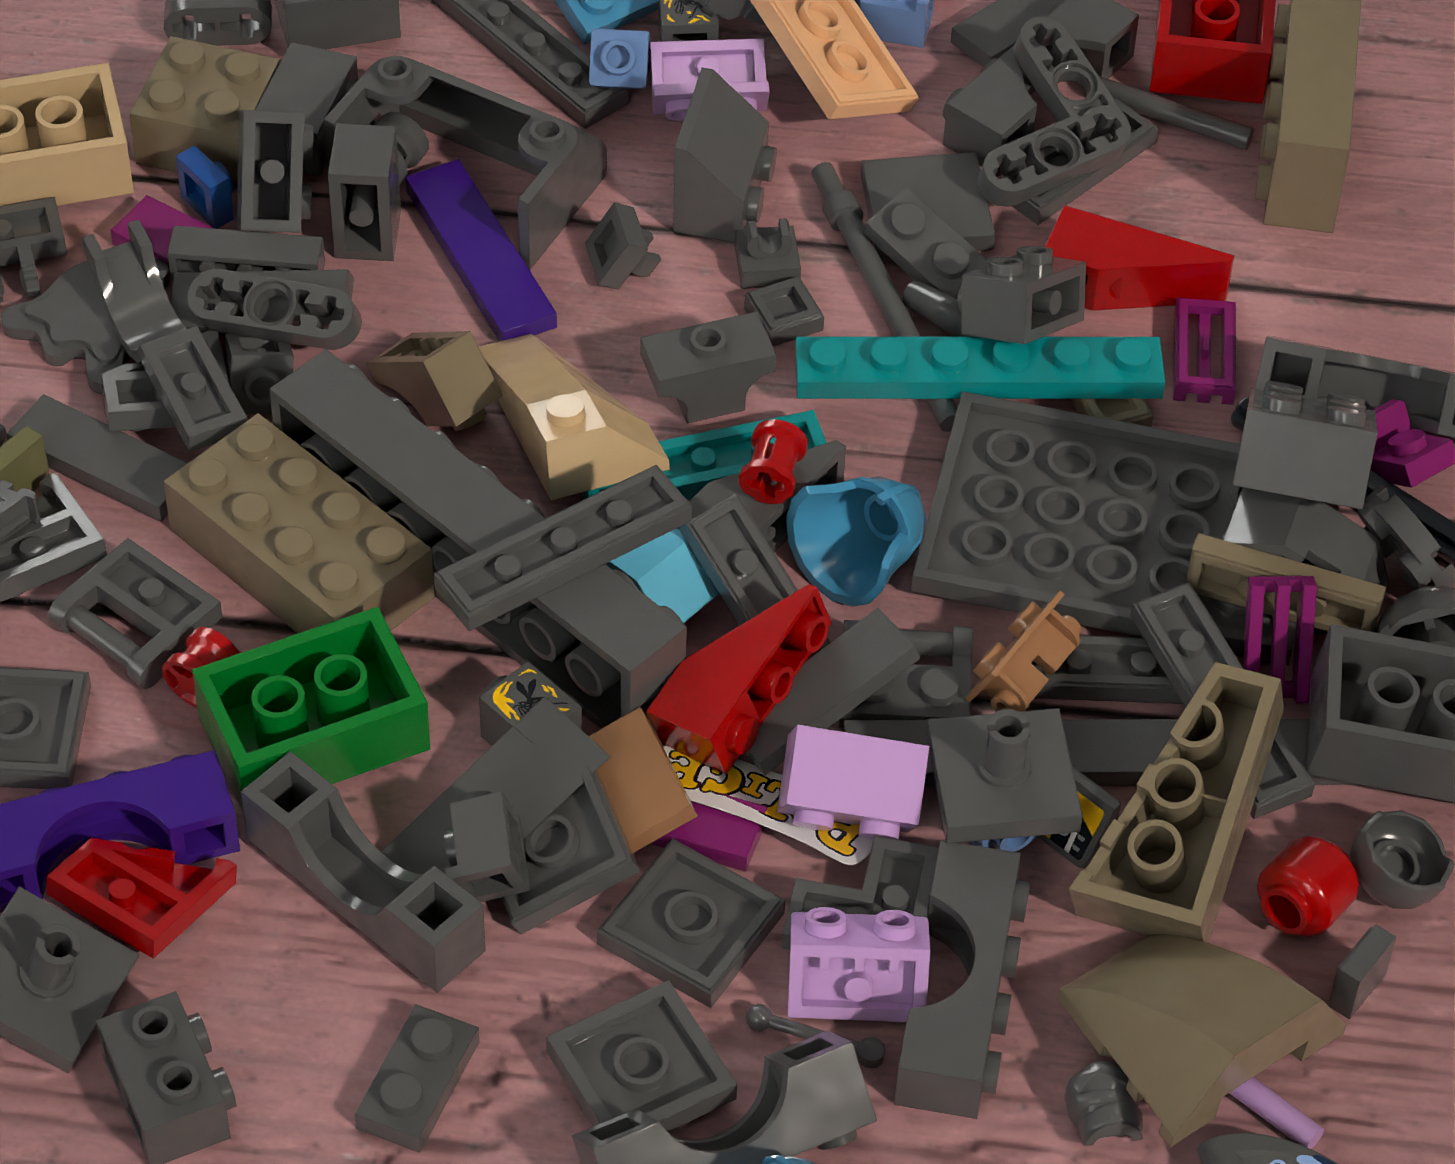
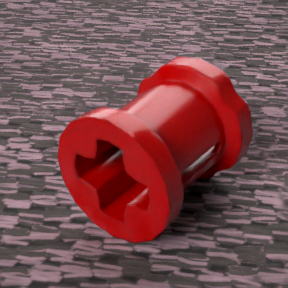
[739,419,808,504]

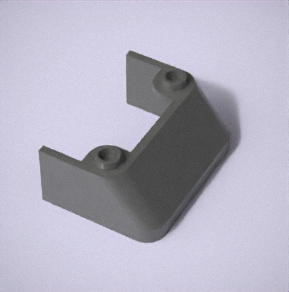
[324,56,607,270]

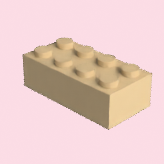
[0,63,134,206]

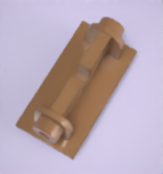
[965,591,1082,712]

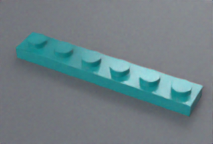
[795,337,1165,399]

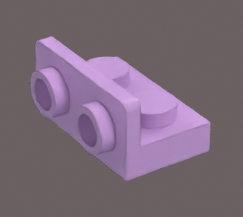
[787,907,930,1022]

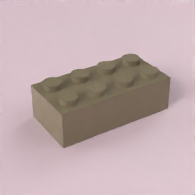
[1255,0,1361,233]
[163,413,435,633]

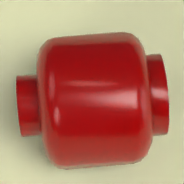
[1257,836,1359,937]

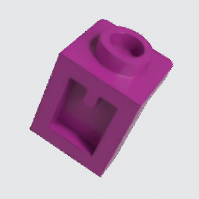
[1370,399,1455,488]

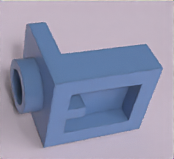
[589,28,651,90]

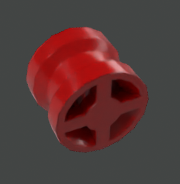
[162,627,240,708]

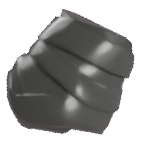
[1065,1061,1143,1146]

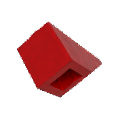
[1045,205,1235,311]
[646,584,832,775]

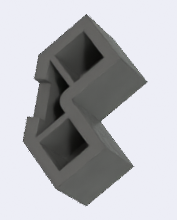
[1224,487,1390,635]

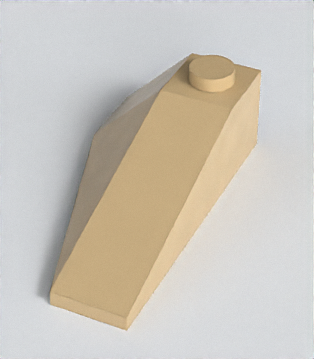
[479,334,670,500]

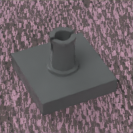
[926,708,1082,844]
[0,886,140,1073]

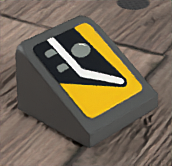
[1038,767,1121,869]

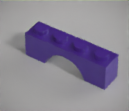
[0,750,240,913]

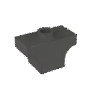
[640,312,776,424]

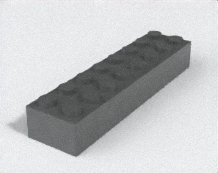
[270,349,687,731]

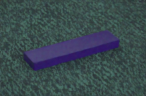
[405,159,557,341]

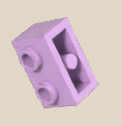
[777,725,929,840]

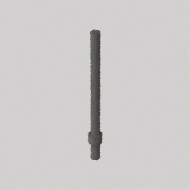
[811,162,958,432]

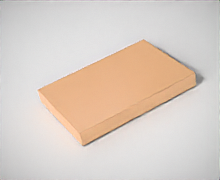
[750,0,919,120]

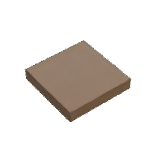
[589,707,698,853]

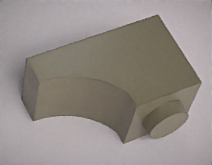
[366,331,503,431]

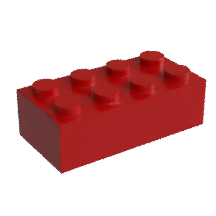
[1149,0,1276,104]

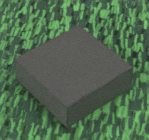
[744,276,824,346]
[1329,924,1396,1020]

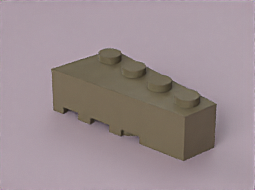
[1069,662,1284,943]

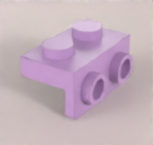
[649,38,770,121]

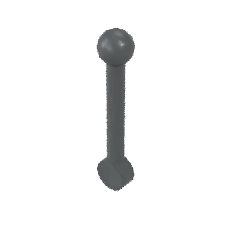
[746,1004,885,1068]

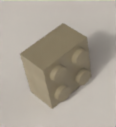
[130,36,280,185]

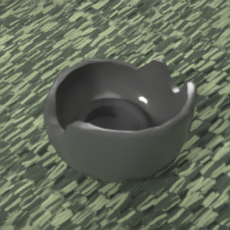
[1350,810,1455,909]

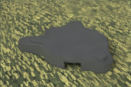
[1,258,170,394]

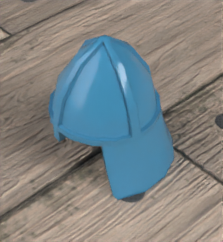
[786,476,926,607]

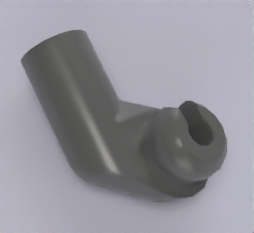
[903,280,977,337]

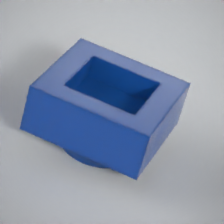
[176,145,235,229]

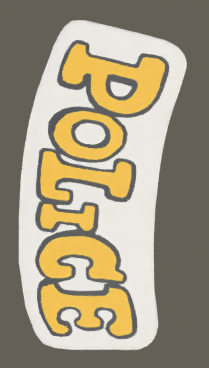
[663,745,874,865]

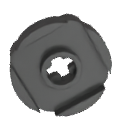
[1357,485,1455,591]

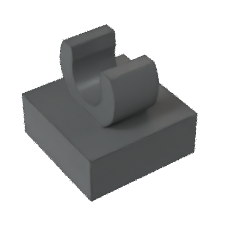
[585,202,661,290]
[734,218,801,289]

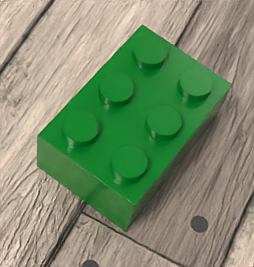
[192,607,430,813]

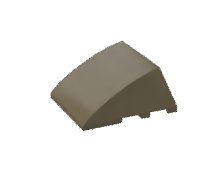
[1057,934,1346,1148]

